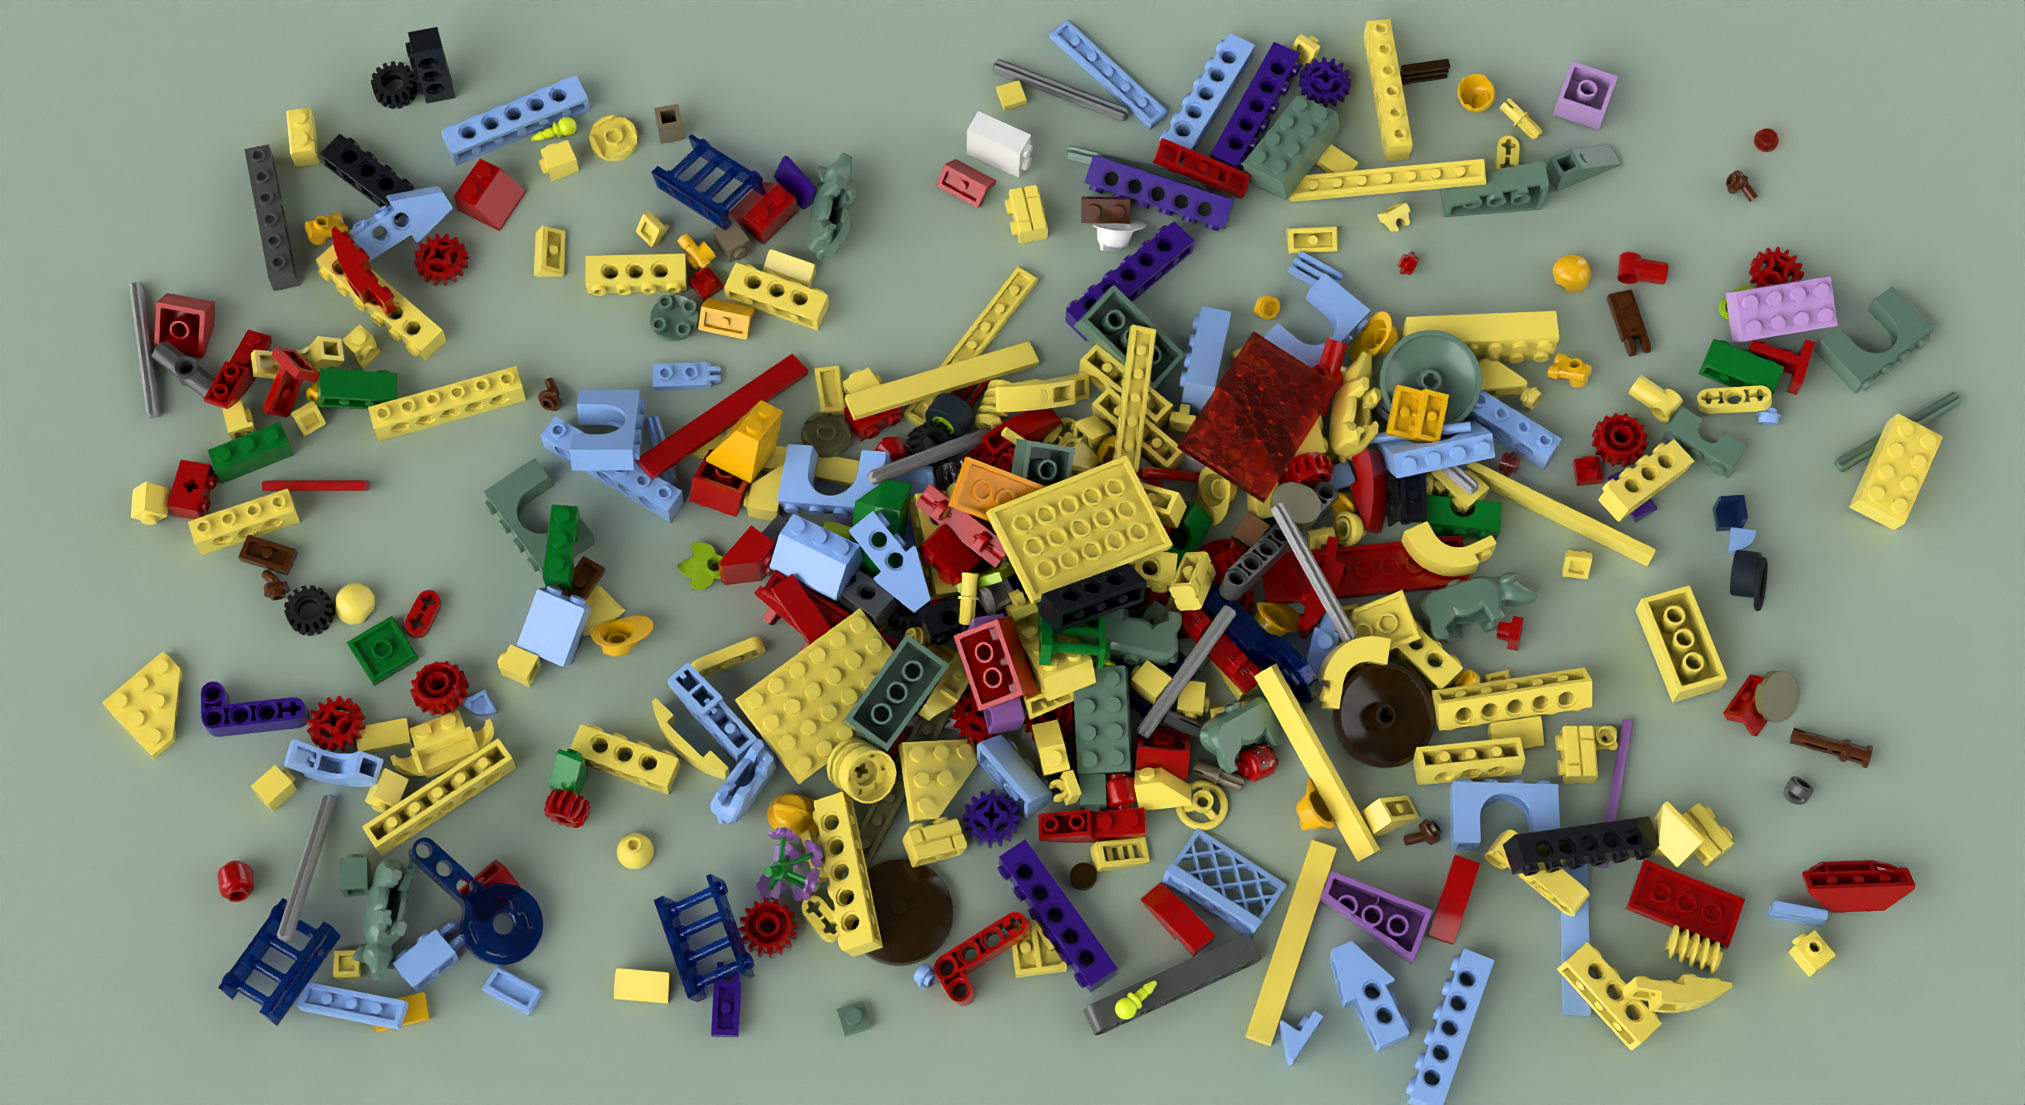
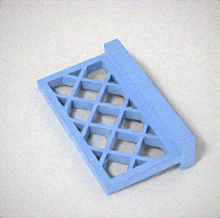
[1162,828,1287,939]

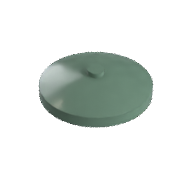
[1379,330,1482,425]

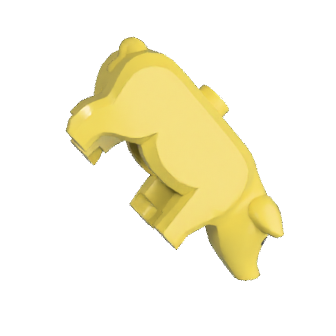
[1329,351,1382,463]

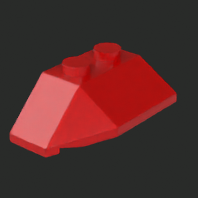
[1802,860,1915,913]

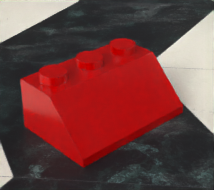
[954,616,1038,711]

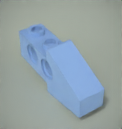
[349,186,453,262]
[848,511,931,613]
[668,662,758,763]
[1329,941,1410,1053]

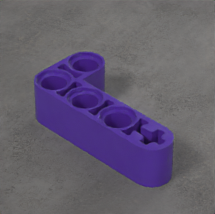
[201,681,310,737]

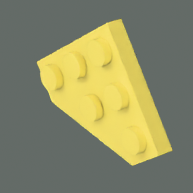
[102,651,182,759]
[898,739,977,822]

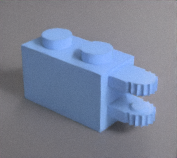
[1300,612,1340,689]
[392,920,470,994]

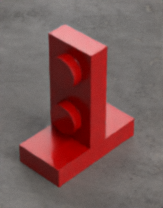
[1747,339,1815,395]
[262,347,320,418]

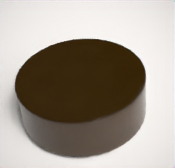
[1070,862,1097,891]

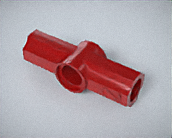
[1306,338,1347,417]

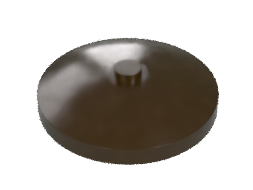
[1333,663,1435,768]
[847,859,953,966]

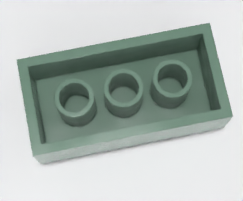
[1243,95,1341,200]
[1074,285,1186,389]
[1011,439,1075,487]
[842,634,950,753]
[1074,666,1134,775]

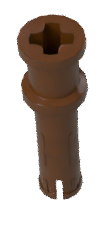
[1790,727,1873,768]

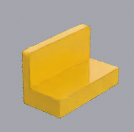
[698,298,756,340]

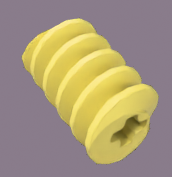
[974,379,1012,430]
[1664,925,1725,976]

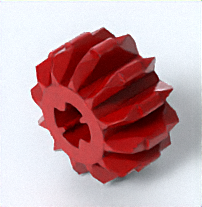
[544,789,591,828]

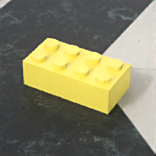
[1849,414,1943,530]
[1635,585,1728,703]
[1004,604,1096,701]

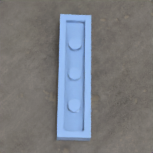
[297,982,409,1030]

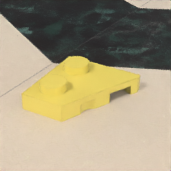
[1011,920,1067,978]

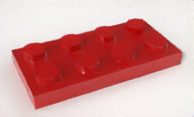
[1626,859,1745,950]

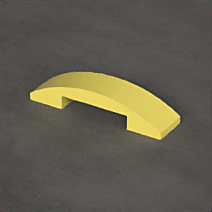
[652,698,730,779]

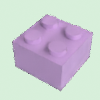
[1553,61,1618,130]

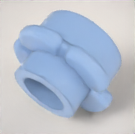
[1756,408,1782,426]
[914,963,938,988]

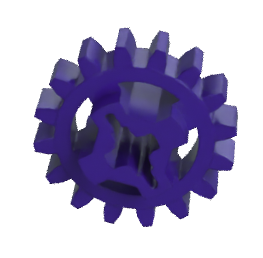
[1298,57,1352,108]
[963,789,1020,848]

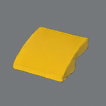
[1385,385,1449,443]

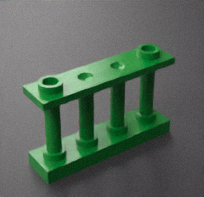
[1038,601,1110,669]

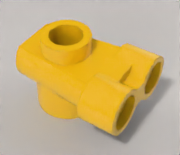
[305,212,349,245]
[677,233,716,270]
[1547,353,1592,388]

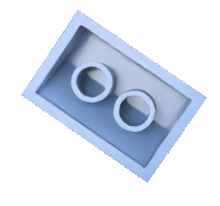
[770,514,863,600]
[977,735,1052,820]

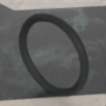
[1754,557,1768,611]

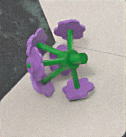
[755,827,823,902]

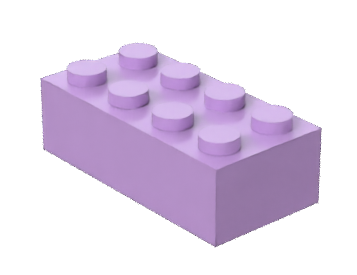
[1725,276,1838,342]

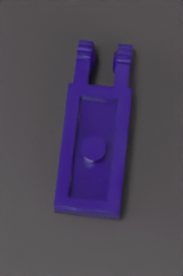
[711,962,742,1037]

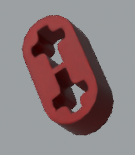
[405,590,442,638]

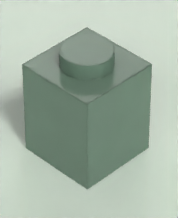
[1079,774,1106,812]
[340,854,371,897]

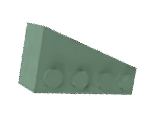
[1440,160,1549,217]

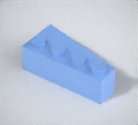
[1179,306,1231,418]

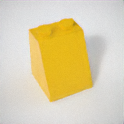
[706,400,783,483]

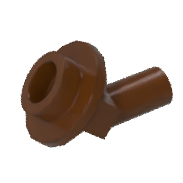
[1726,170,1758,202]
[538,378,562,411]
[262,570,290,601]
[1403,819,1442,846]

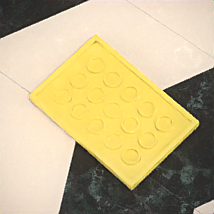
[986,455,1173,605]
[735,608,893,784]

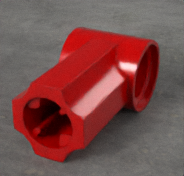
[1617,252,1669,285]

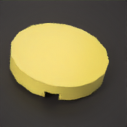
[589,115,638,161]

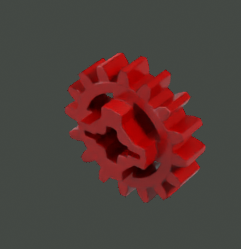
[414,233,469,286]
[1748,247,1804,288]
[951,690,1005,744]
[307,696,366,753]

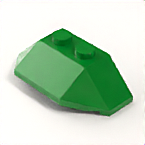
[850,479,912,577]

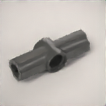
[151,341,215,398]

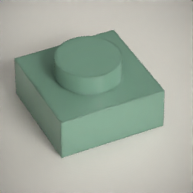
[837,1001,871,1037]

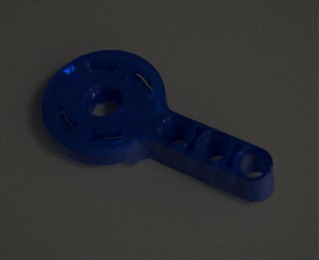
[1201,583,1322,703]
[408,837,543,966]

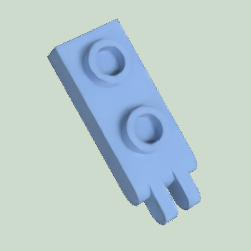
[653,362,721,391]

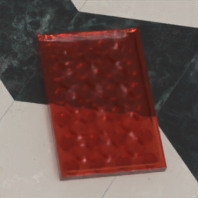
[1177,331,1339,503]

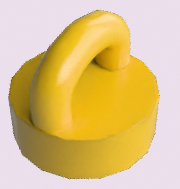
[1253,294,1280,320]
[1331,493,1357,517]
[1455,669,1480,687]

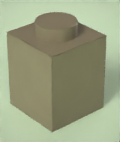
[654,104,685,143]
[713,218,751,263]

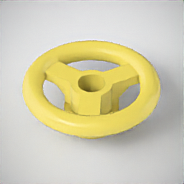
[1176,780,1228,831]

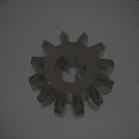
[934,460,964,491]

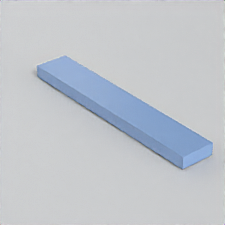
[1050,20,1168,130]
[1560,864,1591,1016]

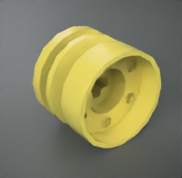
[826,738,897,804]

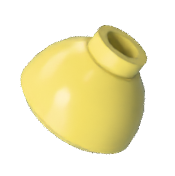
[1333,511,1367,547]
[617,833,654,869]

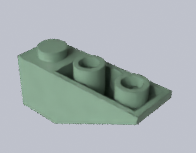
[1546,144,1621,192]

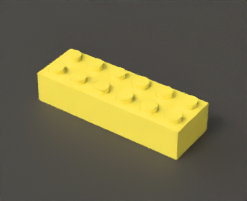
[1400,311,1560,364]

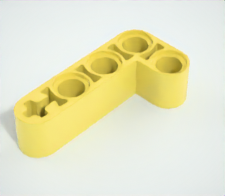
[1484,829,1590,916]

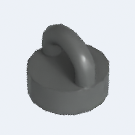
[1783,776,1814,805]

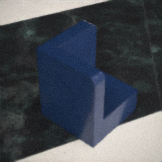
[1712,495,1748,531]

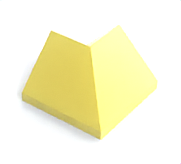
[1653,801,1705,867]

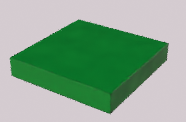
[346,616,419,686]

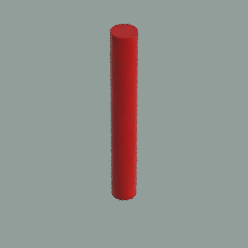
[1142,467,1200,483]

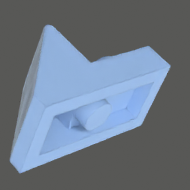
[1279,1010,1324,1066]

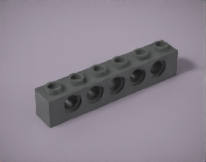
[244,144,299,291]
[762,515,898,630]

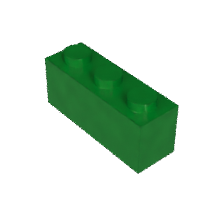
[1698,339,1784,400]
[317,367,398,410]
[207,422,294,484]

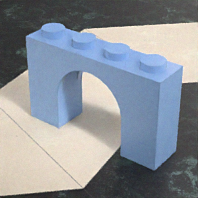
[1258,273,1371,387]
[570,390,645,471]
[1378,419,1495,478]
[777,444,892,518]
[1449,778,1560,851]

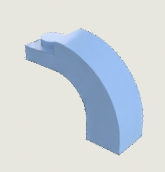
[283,739,384,787]

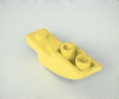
[995,372,1090,412]
[1623,974,1732,1013]

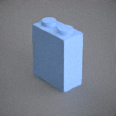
[516,585,592,667]

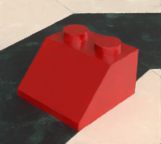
[454,158,525,231]
[728,181,797,245]
[154,293,215,358]
[688,449,752,517]
[718,525,776,585]
[1134,725,1190,781]

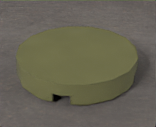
[801,412,852,458]
[1270,482,1321,529]
[1755,670,1798,723]

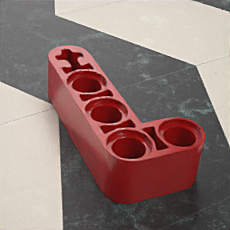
[934,912,1031,1006]

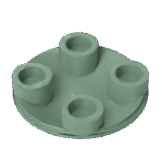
[650,295,700,341]

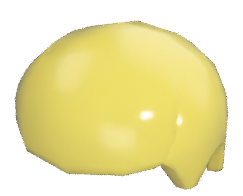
[335,583,375,625]

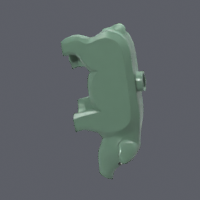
[806,152,857,260]
[1415,572,1538,645]
[1077,609,1182,666]
[1199,694,1306,774]
[352,859,419,981]

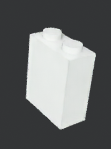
[967,111,1033,178]

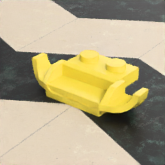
[918,643,969,721]
[390,710,494,778]

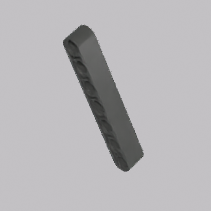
[1219,482,1338,601]
[1083,934,1262,1036]

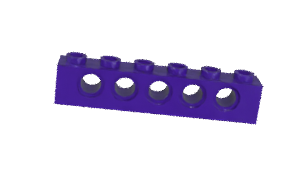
[1210,42,1301,171]
[1084,155,1235,232]
[1065,221,1195,341]
[997,840,1118,993]

